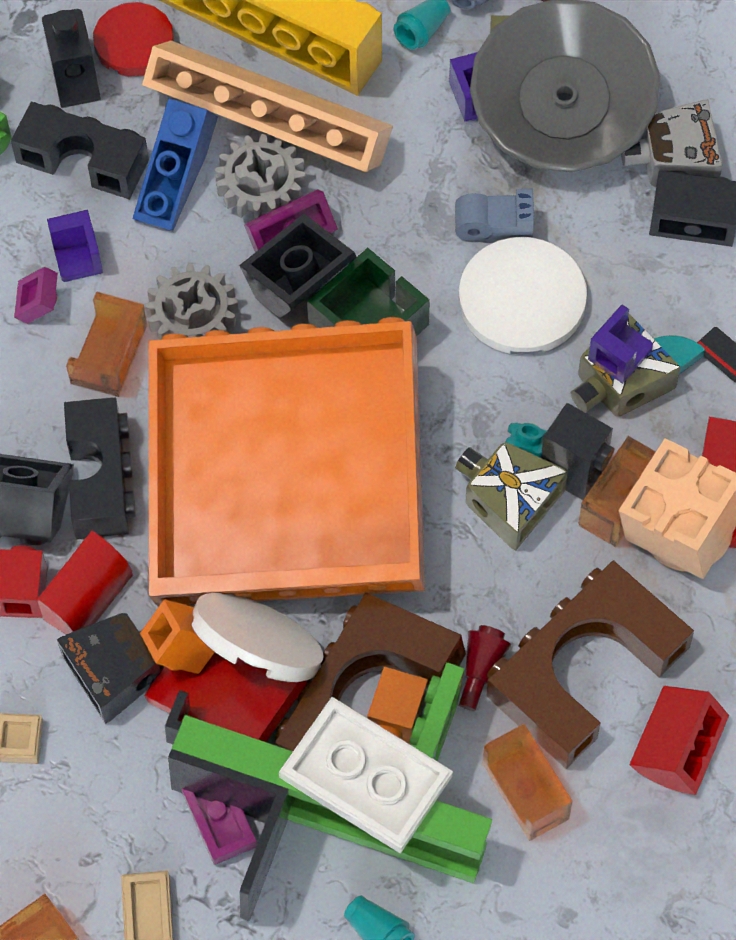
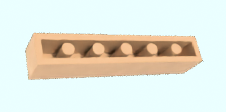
[142,41,393,172]

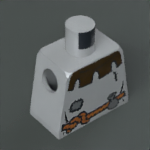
[621,99,722,187]

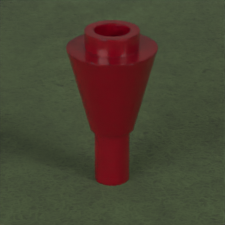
[458,625,511,711]

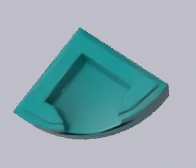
[654,335,705,375]

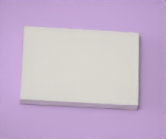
[279,697,453,854]

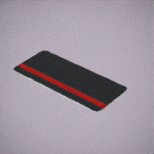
[697,327,736,383]

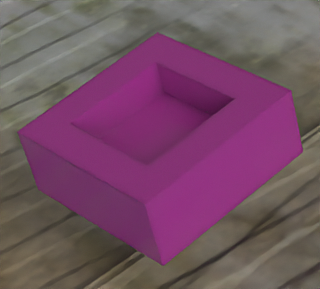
[14,266,58,324]

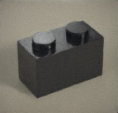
[649,171,736,247]
[541,403,615,501]

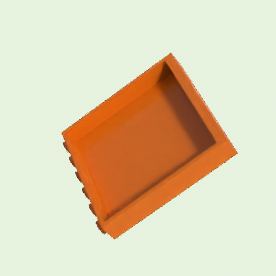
[149,317,425,607]

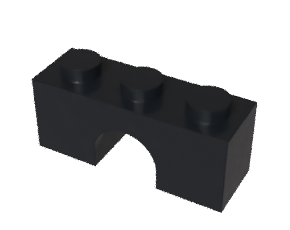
[11,101,149,200]
[64,397,136,539]

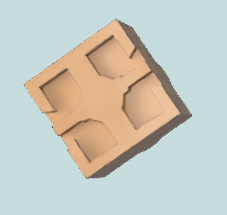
[618,438,736,579]

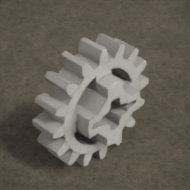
[215,134,306,219]
[145,263,239,340]

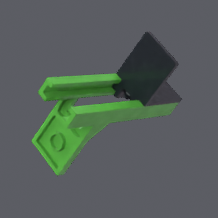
[165,663,493,921]

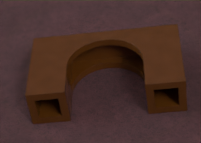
[486,560,694,769]
[275,593,466,751]

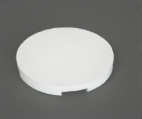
[459,237,587,354]
[191,593,323,682]

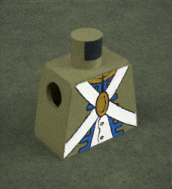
[570,314,680,416]
[455,443,568,551]

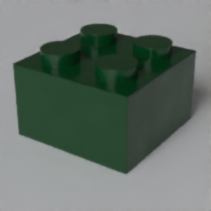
[307,247,430,336]

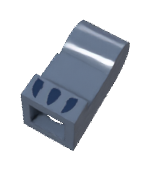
[455,188,534,243]

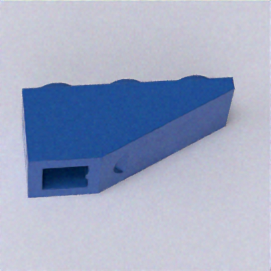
[132,98,218,231]

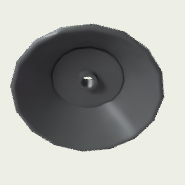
[470,0,661,173]

